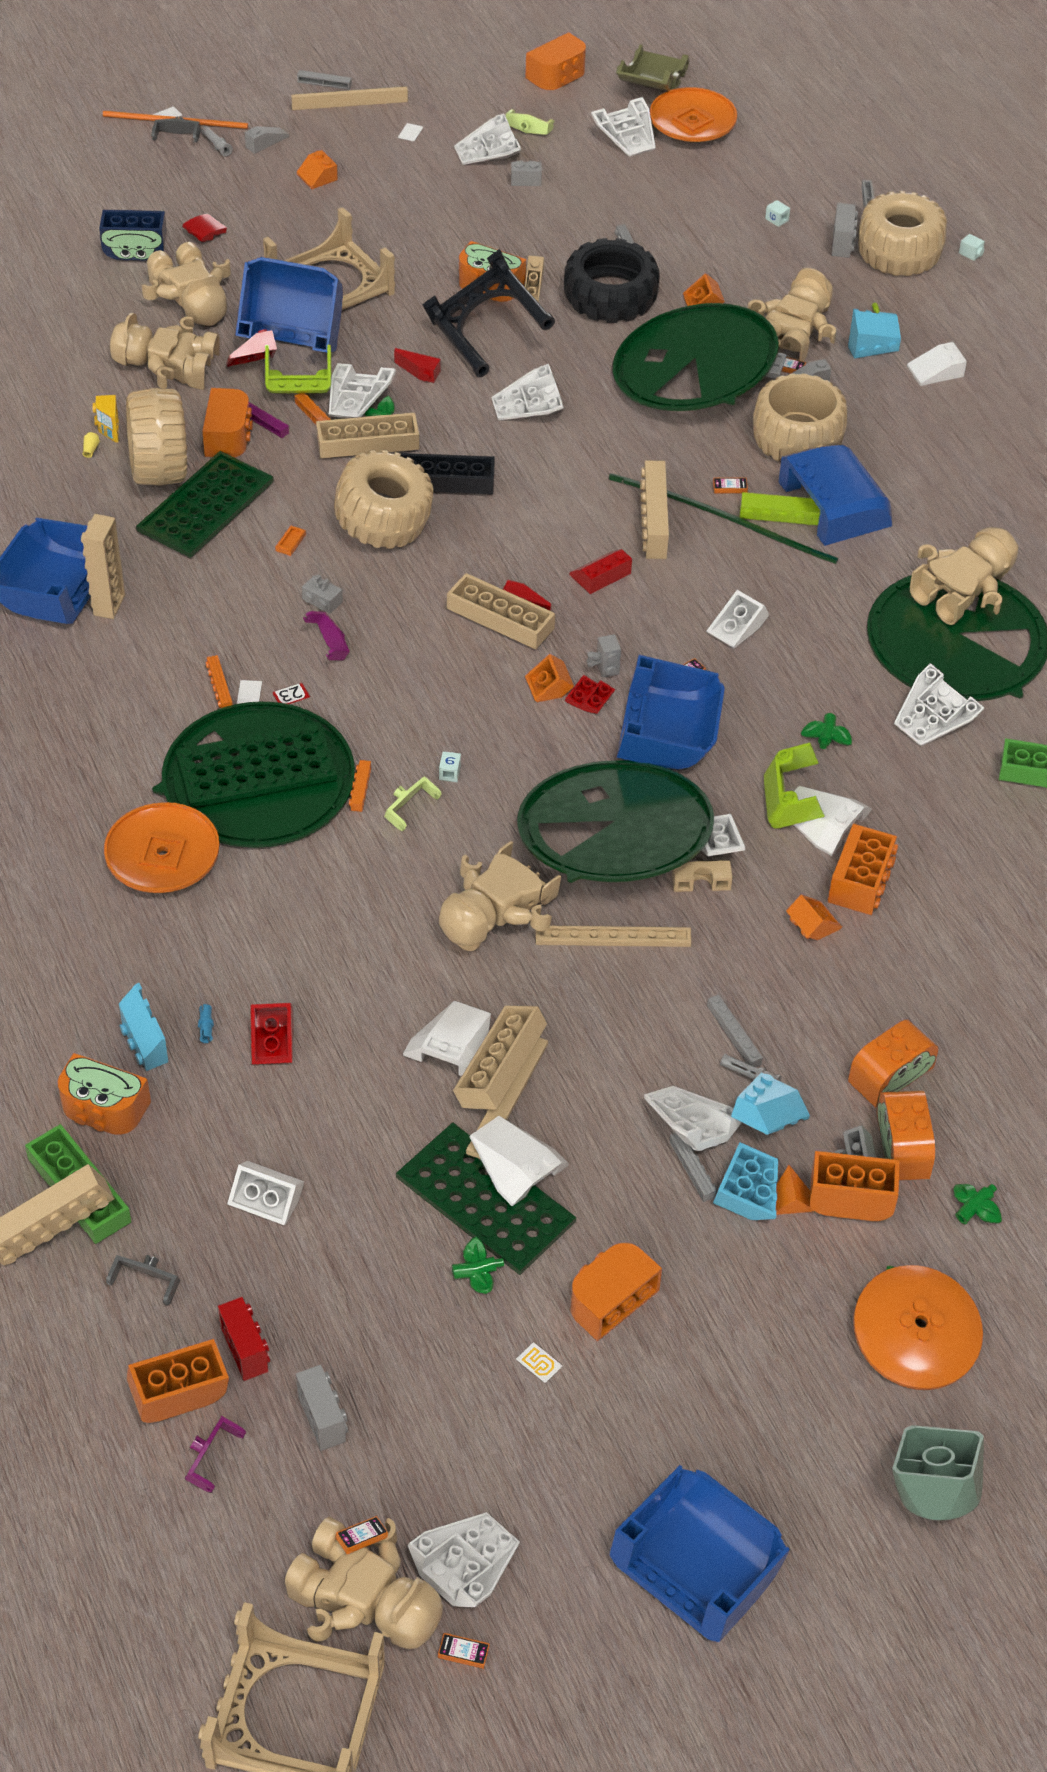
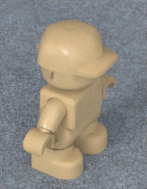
[141,242,231,326]
[748,268,836,361]
[110,313,220,390]
[910,527,1019,625]
[439,841,561,951]
[285,1517,443,1649]

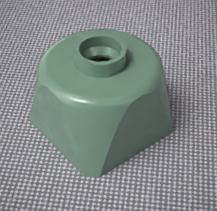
[892,1425,984,1520]

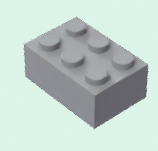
[831,203,858,258]
[296,1365,348,1451]

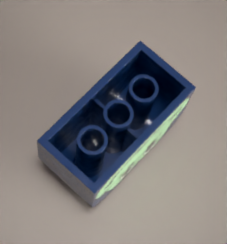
[99,210,167,261]

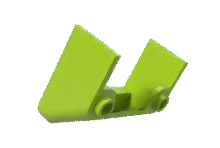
[265,345,332,393]
[764,743,825,829]

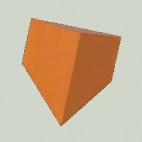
[776,1165,814,1215]

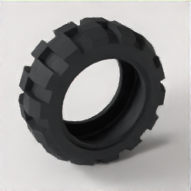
[564,238,660,323]

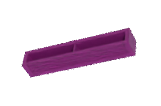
[249,402,289,438]

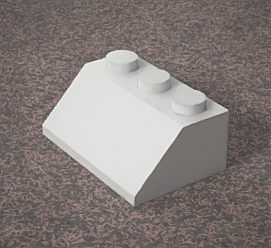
[227,1161,304,1225]

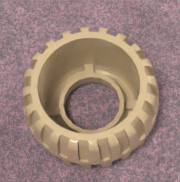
[858,191,947,276]
[753,373,847,462]
[126,388,187,486]
[334,450,434,549]

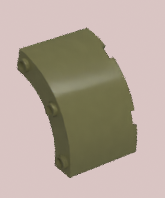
[616,44,690,91]

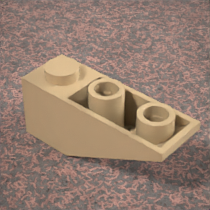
[525,256,544,301]

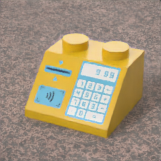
[93,395,119,442]

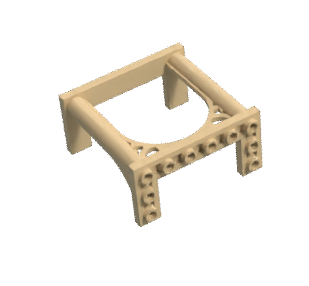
[263,207,395,310]
[198,1602,385,1772]

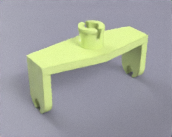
[506,109,554,135]
[384,776,442,831]

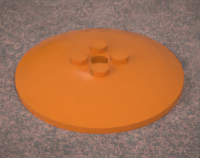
[650,87,737,142]
[104,802,219,893]
[853,1265,983,1390]

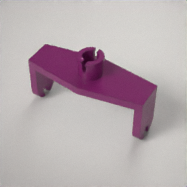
[303,611,350,661]
[185,1416,246,1493]

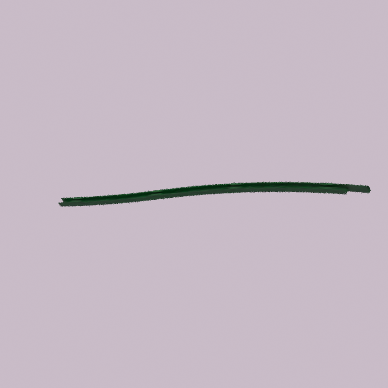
[609,473,839,564]

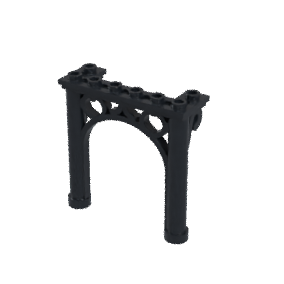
[422,249,555,377]

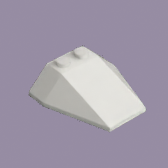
[591,97,656,157]
[329,363,396,418]
[794,786,872,856]
[644,1086,742,1151]
[470,1116,569,1206]

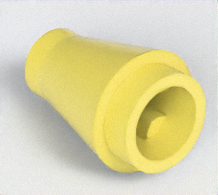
[82,432,100,458]

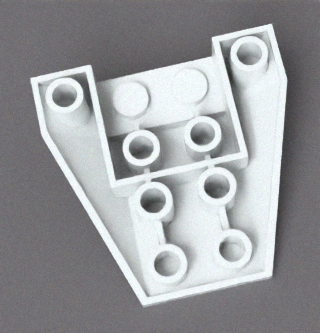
[454,113,521,165]
[491,364,564,421]
[894,664,984,746]
[403,1001,491,1076]
[408,1512,520,1607]

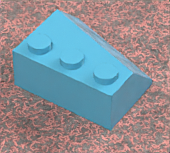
[848,309,901,359]
[119,983,168,1071]
[731,1072,810,1135]
[713,1142,778,1220]

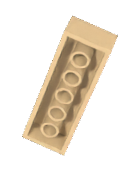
[316,413,419,458]
[640,461,669,559]
[81,514,125,619]
[447,573,555,649]
[453,1006,547,1110]
[0,1164,114,1266]

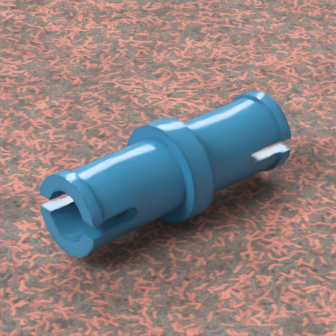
[198,1004,214,1043]

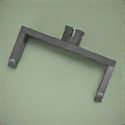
[151,116,201,142]
[106,1255,180,1305]

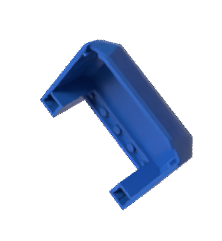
[235,257,343,353]
[778,445,892,546]
[0,518,91,624]
[617,655,725,769]
[609,1465,790,1642]

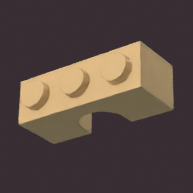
[672,860,732,892]

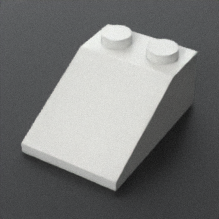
[907,342,967,386]
[706,590,769,649]
[701,814,745,856]

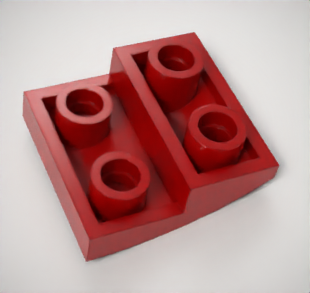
[182,214,227,242]
[565,675,616,714]

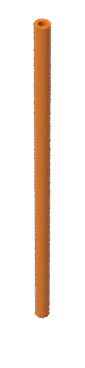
[103,111,248,129]

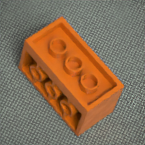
[828,824,899,915]

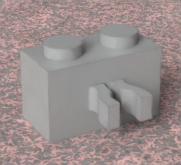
[511,160,542,186]
[302,574,343,614]
[586,634,621,677]
[835,1125,876,1158]

